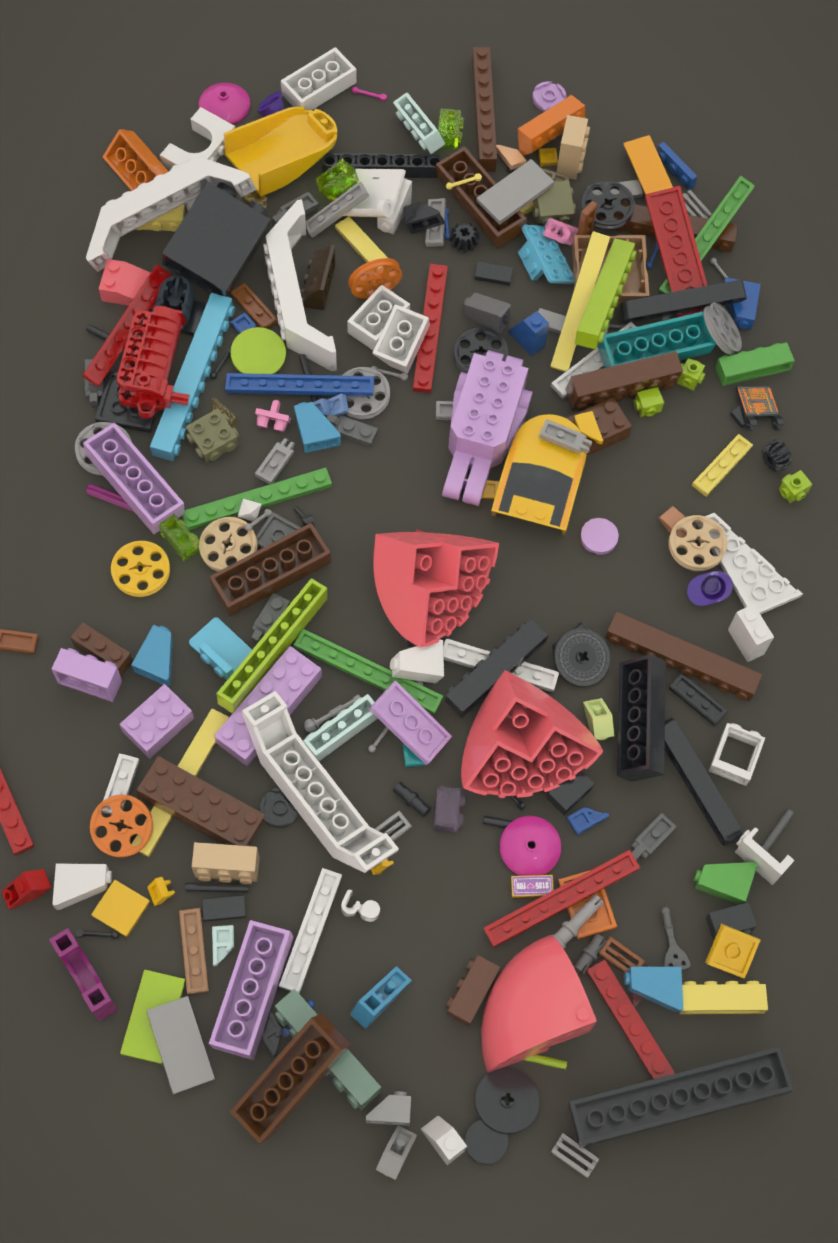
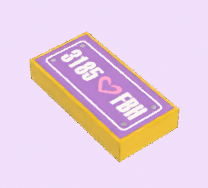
[511,875,553,898]

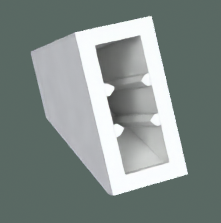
[377,178,412,234]
[390,639,444,683]
[53,864,112,910]
[421,1116,467,1165]

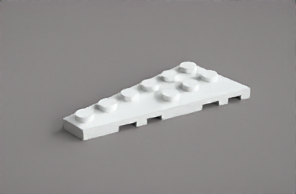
[696,513,803,614]

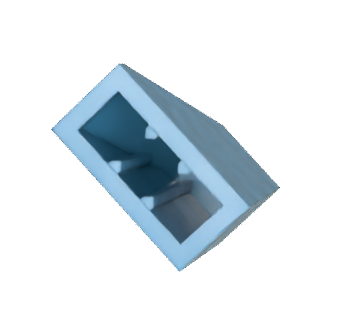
[294,402,341,453]
[131,625,173,687]
[624,967,684,1012]

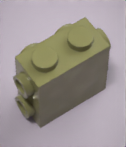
[532,180,576,225]
[185,408,240,463]

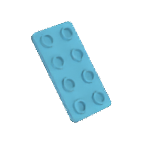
[518,225,575,284]
[189,617,252,680]

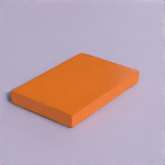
[558,870,617,940]

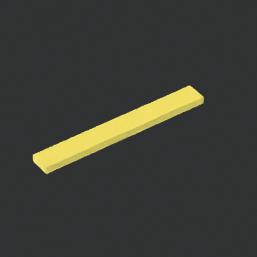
[550,231,610,372]
[132,709,229,857]

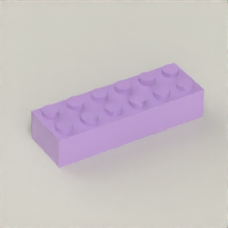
[83,423,185,534]
[214,646,322,766]
[209,920,294,1060]

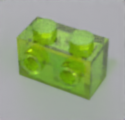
[438,108,464,149]
[316,159,359,201]
[159,514,200,561]

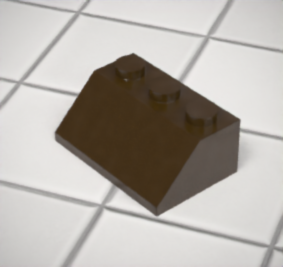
[301,244,336,310]

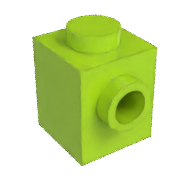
[633,387,664,417]

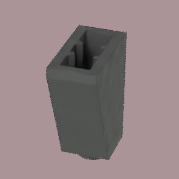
[463,293,511,335]

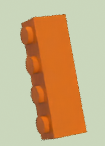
[518,95,585,156]
[103,129,169,191]

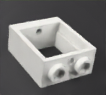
[709,723,765,786]

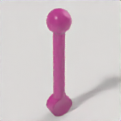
[352,87,387,101]

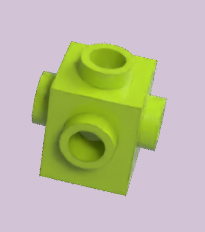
[677,358,705,391]
[779,470,812,503]

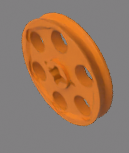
[348,258,402,299]
[90,795,153,857]

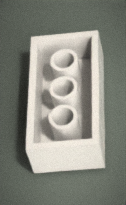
[281,47,357,110]

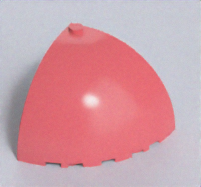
[373,532,499,647]
[461,670,603,798]
[481,935,597,1073]

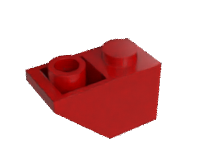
[2,869,51,910]

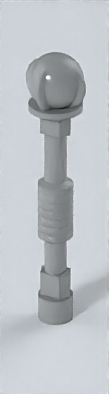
[304,694,361,733]

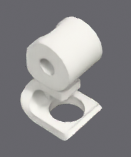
[341,890,380,922]

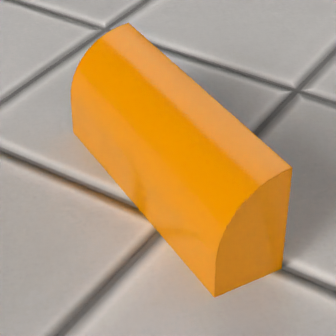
[623,135,673,194]

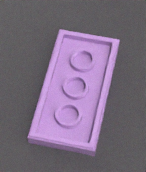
[369,680,452,765]

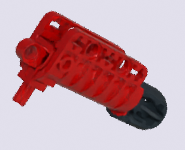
[117,276,195,418]

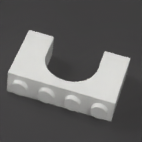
[160,107,235,170]

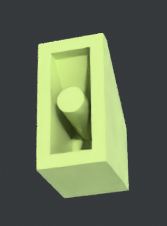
[583,698,614,740]

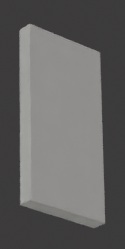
[477,159,554,225]
[146,996,215,1094]

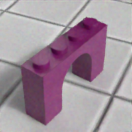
[49,928,118,1022]

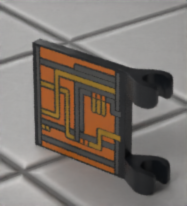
[735,385,784,431]

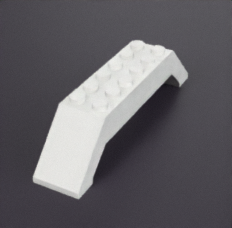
[86,156,256,272]
[263,199,337,372]
[242,691,399,873]

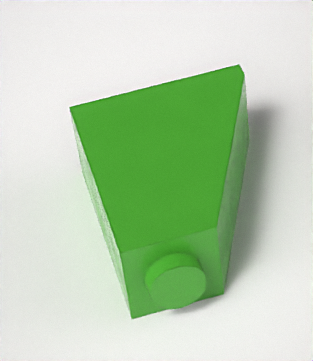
[693,862,758,905]

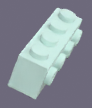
[393,93,445,154]
[303,694,378,761]

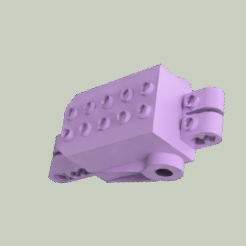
[442,350,533,506]

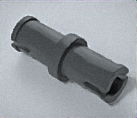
[573,934,607,976]

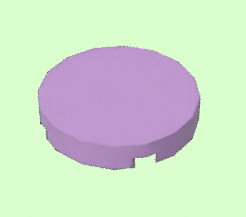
[532,81,566,112]
[580,518,619,555]

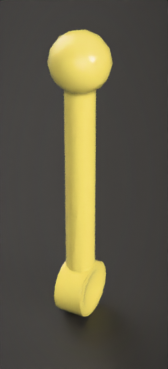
[446,173,482,190]

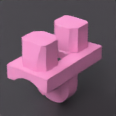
[543,218,578,246]
[255,400,291,433]

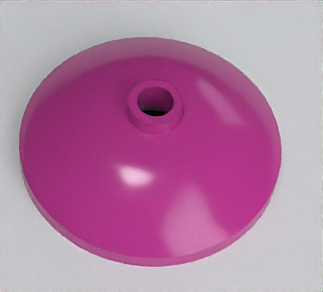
[199,82,250,125]
[500,816,561,876]

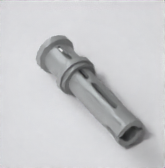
[552,894,604,949]

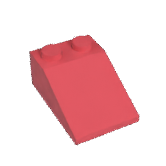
[99,259,156,309]

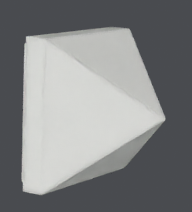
[237,499,261,521]

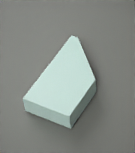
[212,925,234,967]

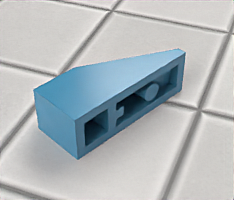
[350,966,412,1029]

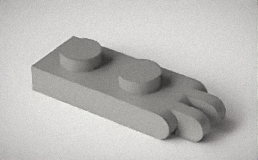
[539,419,592,453]
[255,438,295,485]

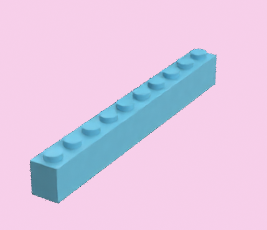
[150,293,235,461]

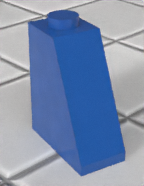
[723,277,761,330]
[508,311,549,356]

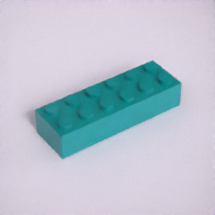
[598,311,716,368]

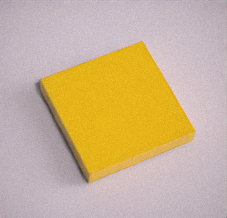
[91,880,150,937]
[705,924,761,979]

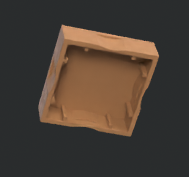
[572,235,649,308]

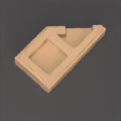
[496,145,526,170]

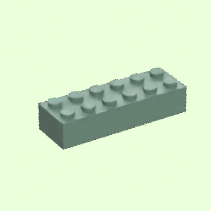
[275,989,381,1111]

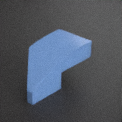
[313,393,349,416]

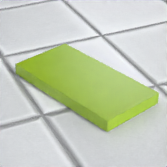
[120,970,186,1065]

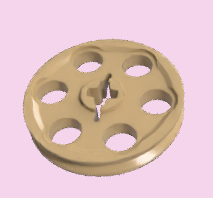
[669,515,727,571]
[199,517,257,572]

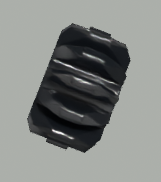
[449,221,480,253]
[761,439,793,472]

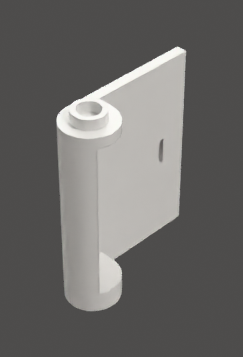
[335,169,406,218]

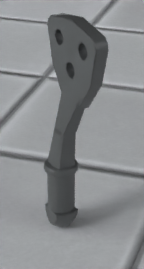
[661,906,691,970]

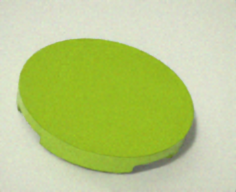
[231,327,286,374]

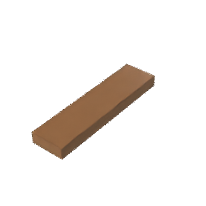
[179,908,209,995]

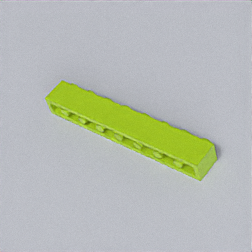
[575,238,637,349]
[216,578,327,714]

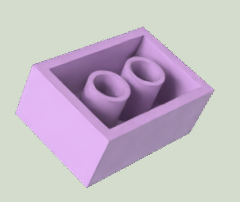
[52,648,122,702]
[120,684,194,759]

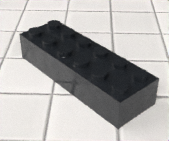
[617,654,666,782]

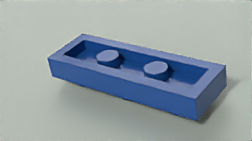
[657,142,697,190]

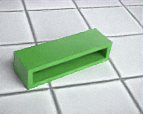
[715,342,795,386]

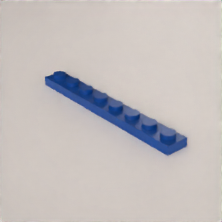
[225,373,375,396]

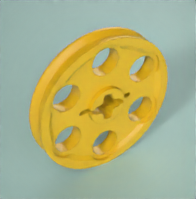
[111,541,170,597]

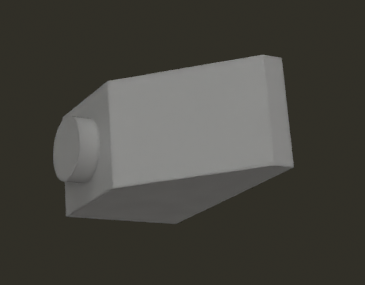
[366,1091,411,1126]
[376,1125,417,1180]

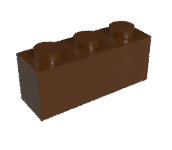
[70,622,133,677]
[446,955,500,1027]

